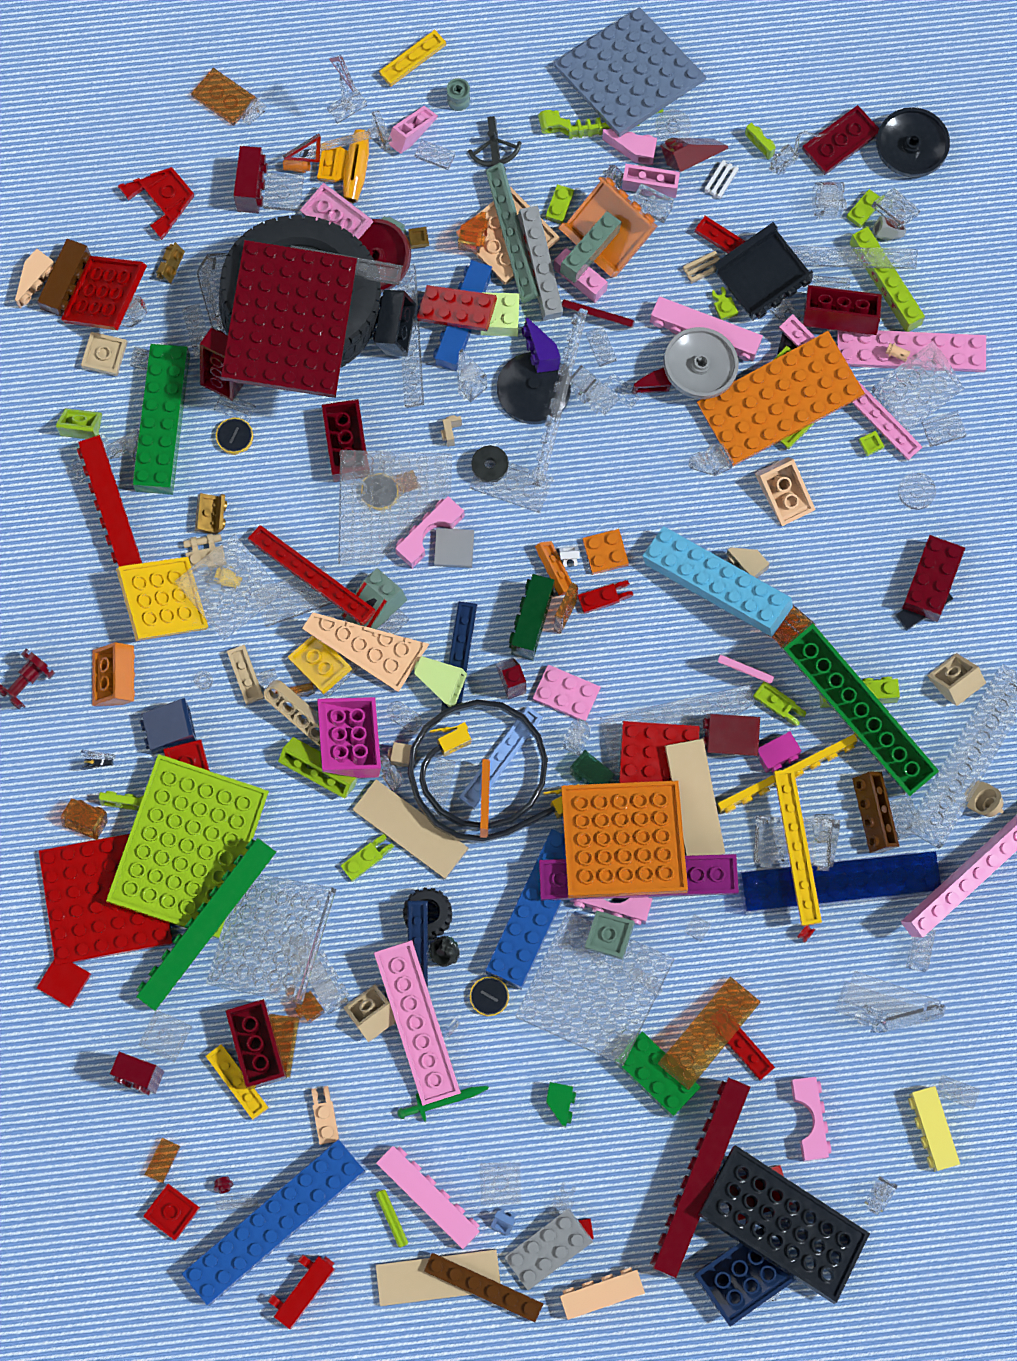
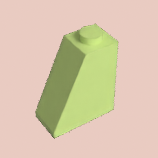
[414,656,467,707]

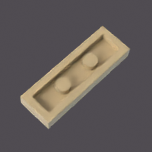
[227,645,264,705]

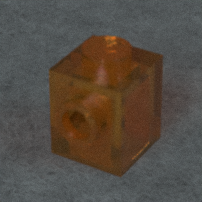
[294,991,325,1023]

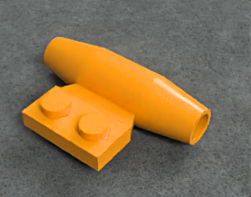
[317,129,369,203]

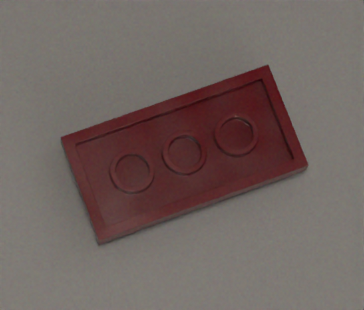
[802,105,879,175]

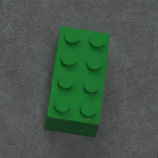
[614,1031,701,1118]

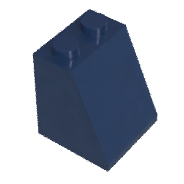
[140,698,197,754]

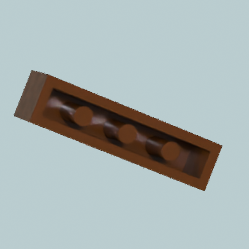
[37,238,91,317]

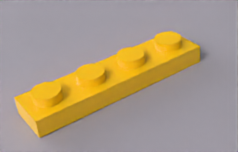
[379,29,446,87]
[206,1044,269,1120]

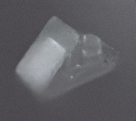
[105,429,139,462]

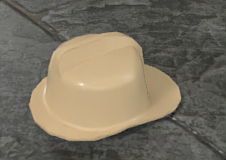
[964,781,1004,817]

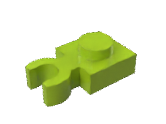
[712,287,738,321]

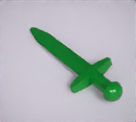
[397,1086,489,1122]

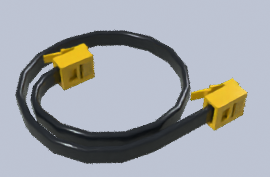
[407,699,579,843]

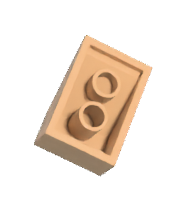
[755,457,816,526]

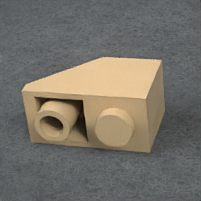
[726,547,770,578]

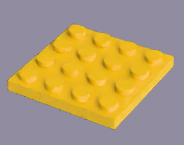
[116,557,208,641]

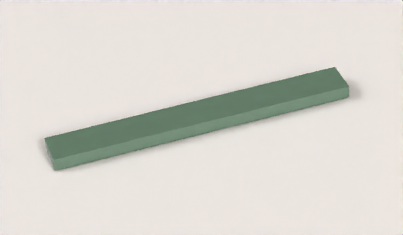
[485,163,540,303]

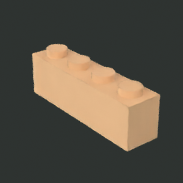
[560,1267,645,1320]

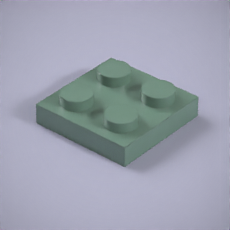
[585,911,635,960]

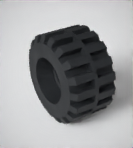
[403,887,453,940]

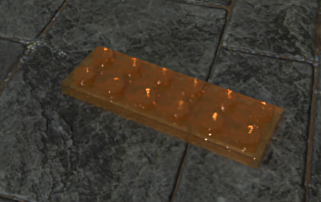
[658,976,761,1090]

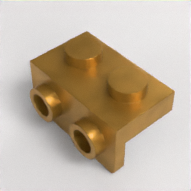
[195,493,227,535]

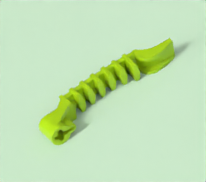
[538,109,664,139]

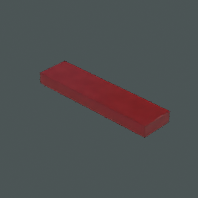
[562,299,635,328]

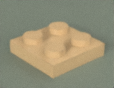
[81,332,128,376]

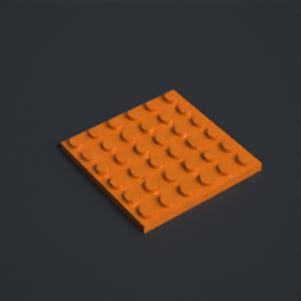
[561,781,688,898]

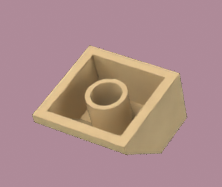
[927,653,986,706]
[343,984,396,1042]

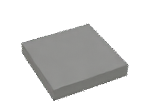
[434,528,474,568]

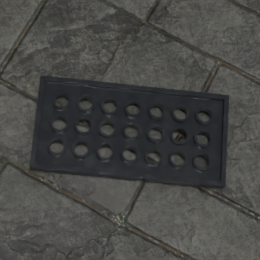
[698,1145,870,1304]

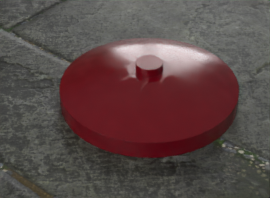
[359,219,411,292]

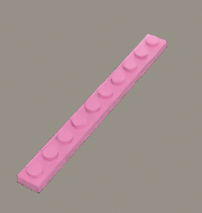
[779,314,922,461]

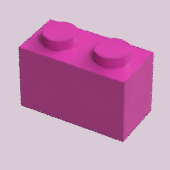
[757,731,802,773]

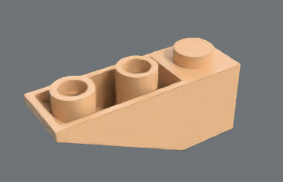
[15,249,55,309]

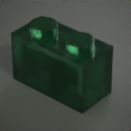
[570,750,615,784]

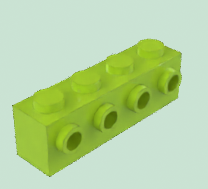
[819,676,900,708]
[278,737,358,799]

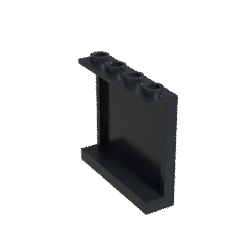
[713,222,813,321]

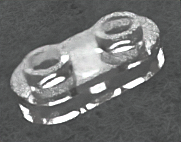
[387,701,422,732]

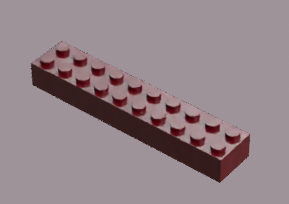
[650,1077,751,1279]

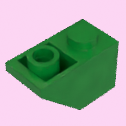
[546,1082,576,1128]

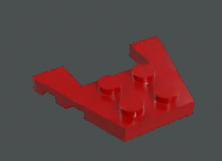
[118,167,194,240]

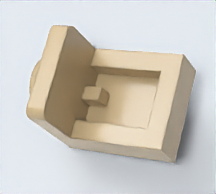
[441,415,462,447]

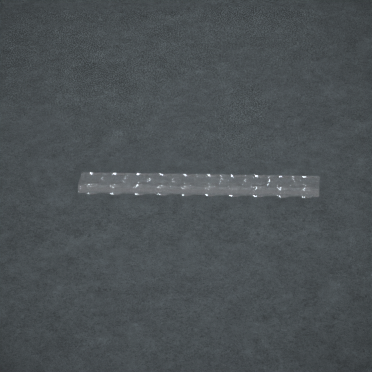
[532,309,588,487]

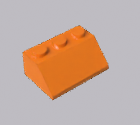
[92,642,135,706]

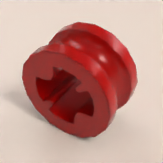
[797,925,816,943]

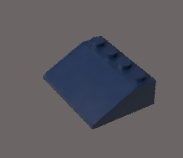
[692,1228,796,1327]

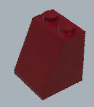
[702,714,761,756]

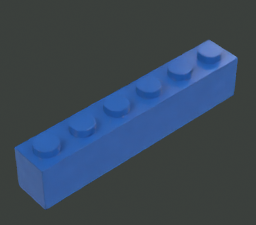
[433,260,493,372]

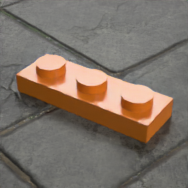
[535,541,576,596]

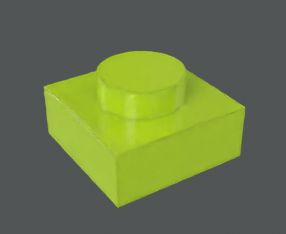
[858,431,885,457]

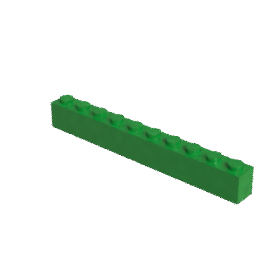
[136,837,277,1011]

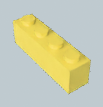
[908,1086,960,1172]

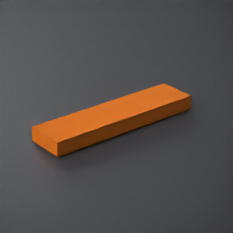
[480,759,490,838]

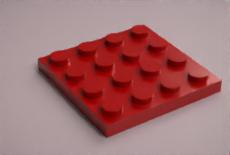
[61,256,147,331]
[619,721,700,783]

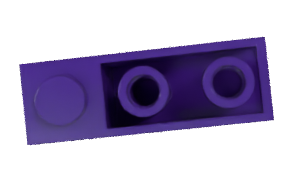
[521,318,561,373]

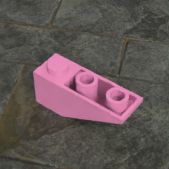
[602,129,657,166]

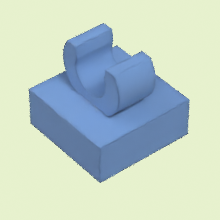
[490,1208,516,1236]

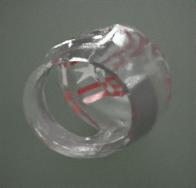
[121,295,147,328]

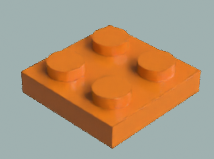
[582,529,629,575]

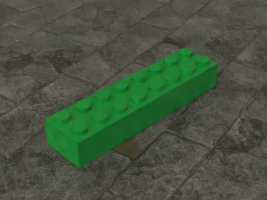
[133,344,190,495]

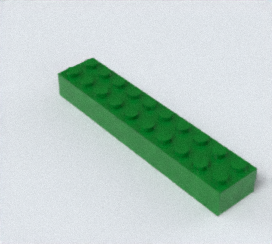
[781,623,939,796]

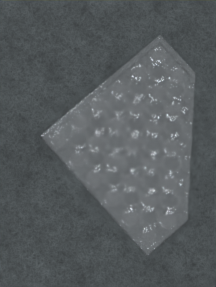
[338,450,452,565]

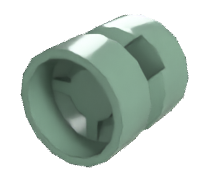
[446,78,470,111]

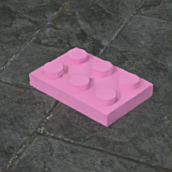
[533,664,601,722]

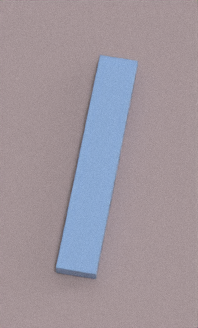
[459,706,543,810]

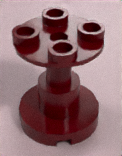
[0,648,55,709]

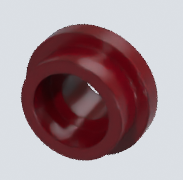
[213,1176,234,1194]

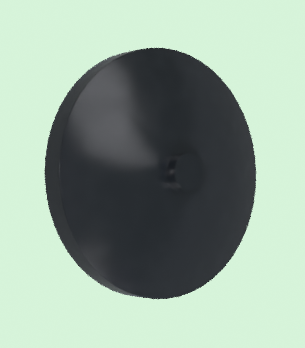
[876,107,950,178]
[497,352,571,424]

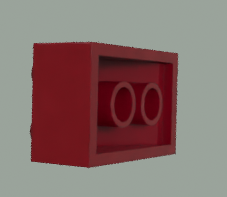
[660,137,729,172]

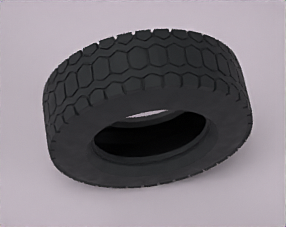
[219,215,381,368]

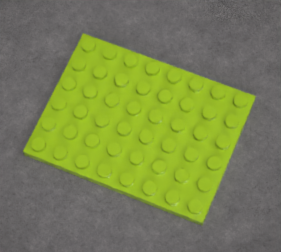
[106,754,269,939]

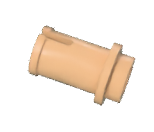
[885,343,911,362]

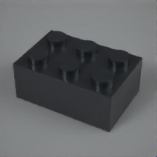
[373,290,417,357]

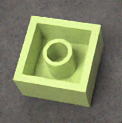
[481,292,519,337]

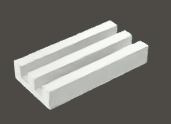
[705,160,739,199]

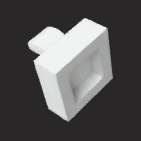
[559,546,580,567]

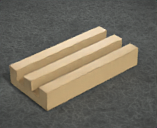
[683,251,720,284]

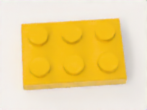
[288,636,352,695]

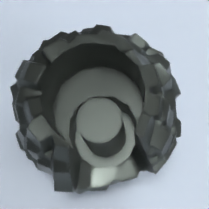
[429,936,460,967]

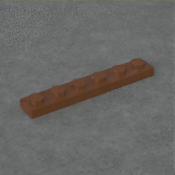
[424,1253,544,1322]

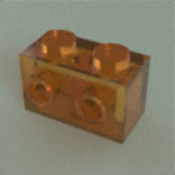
[61,798,108,840]

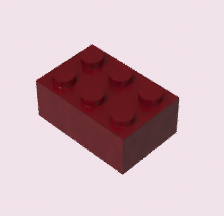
[233,146,268,214]
[110,1051,164,1095]

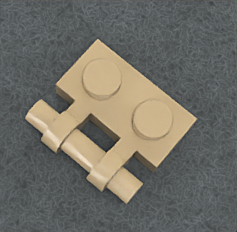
[183,533,227,572]

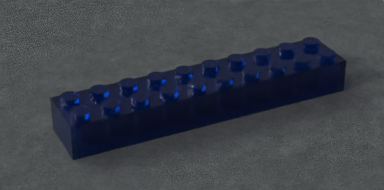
[739,851,941,915]

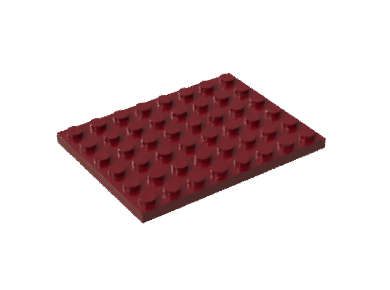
[221,240,357,398]

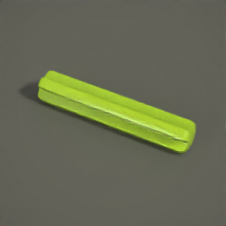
[376,1189,408,1248]

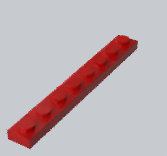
[248,525,376,626]

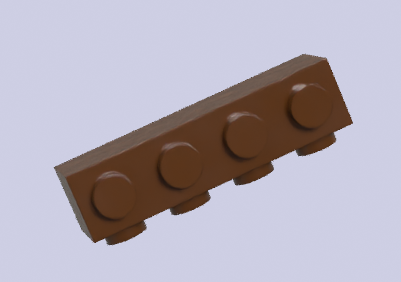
[852,771,900,853]

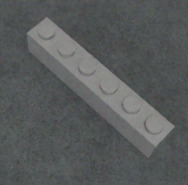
[518,206,563,321]

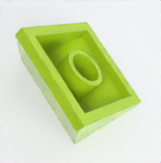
[56,408,102,439]

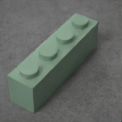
[560,211,621,283]

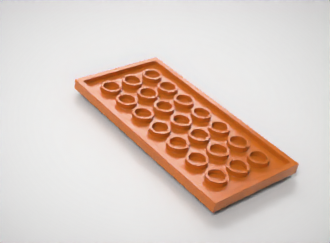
[697,331,865,467]

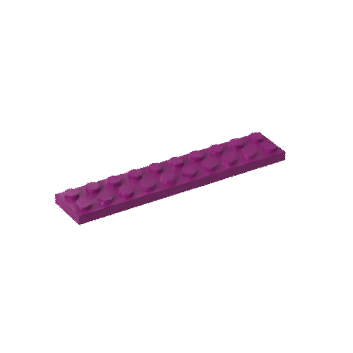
[539,854,739,900]

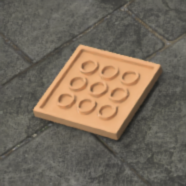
[456,187,560,285]

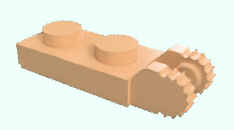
[311,1086,339,1145]

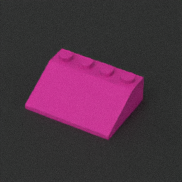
[317,697,381,778]

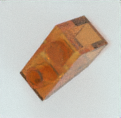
[458,212,489,253]

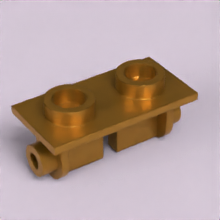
[156,242,185,283]

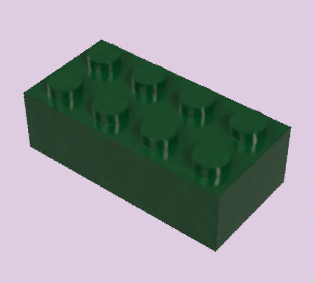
[509,574,555,661]

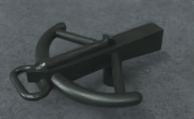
[468,116,522,171]

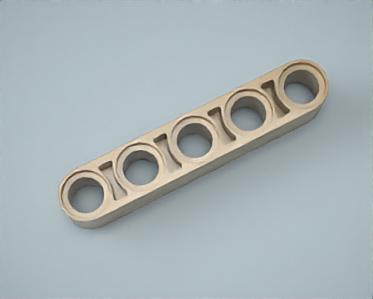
[264,680,320,747]

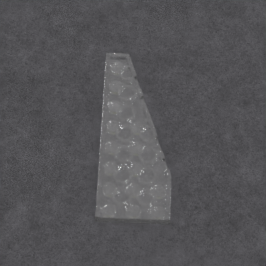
[600,685,754,774]

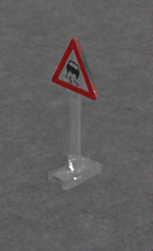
[327,55,367,124]
[283,110,392,163]

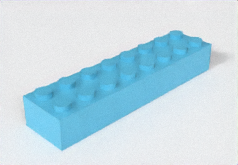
[642,526,793,637]

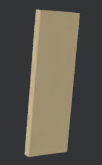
[665,739,725,856]
[352,779,469,879]
[376,1250,501,1306]

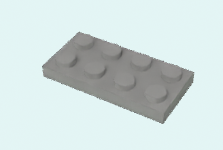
[504,1208,593,1290]

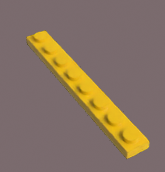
[716,734,858,814]
[774,768,822,926]

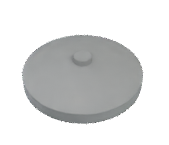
[664,327,739,399]

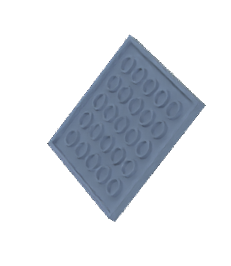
[554,7,706,137]

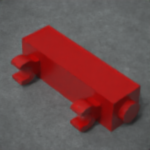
[268,1255,336,1329]

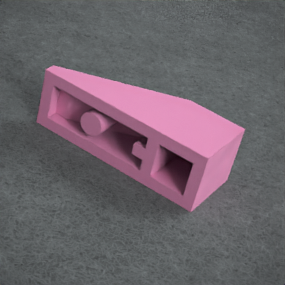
[387,106,438,154]

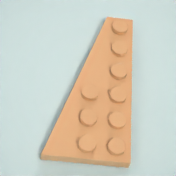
[302,612,429,692]

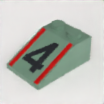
[341,568,407,629]

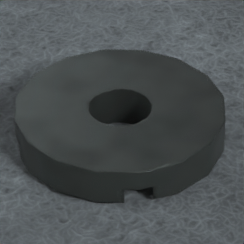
[471,445,509,482]

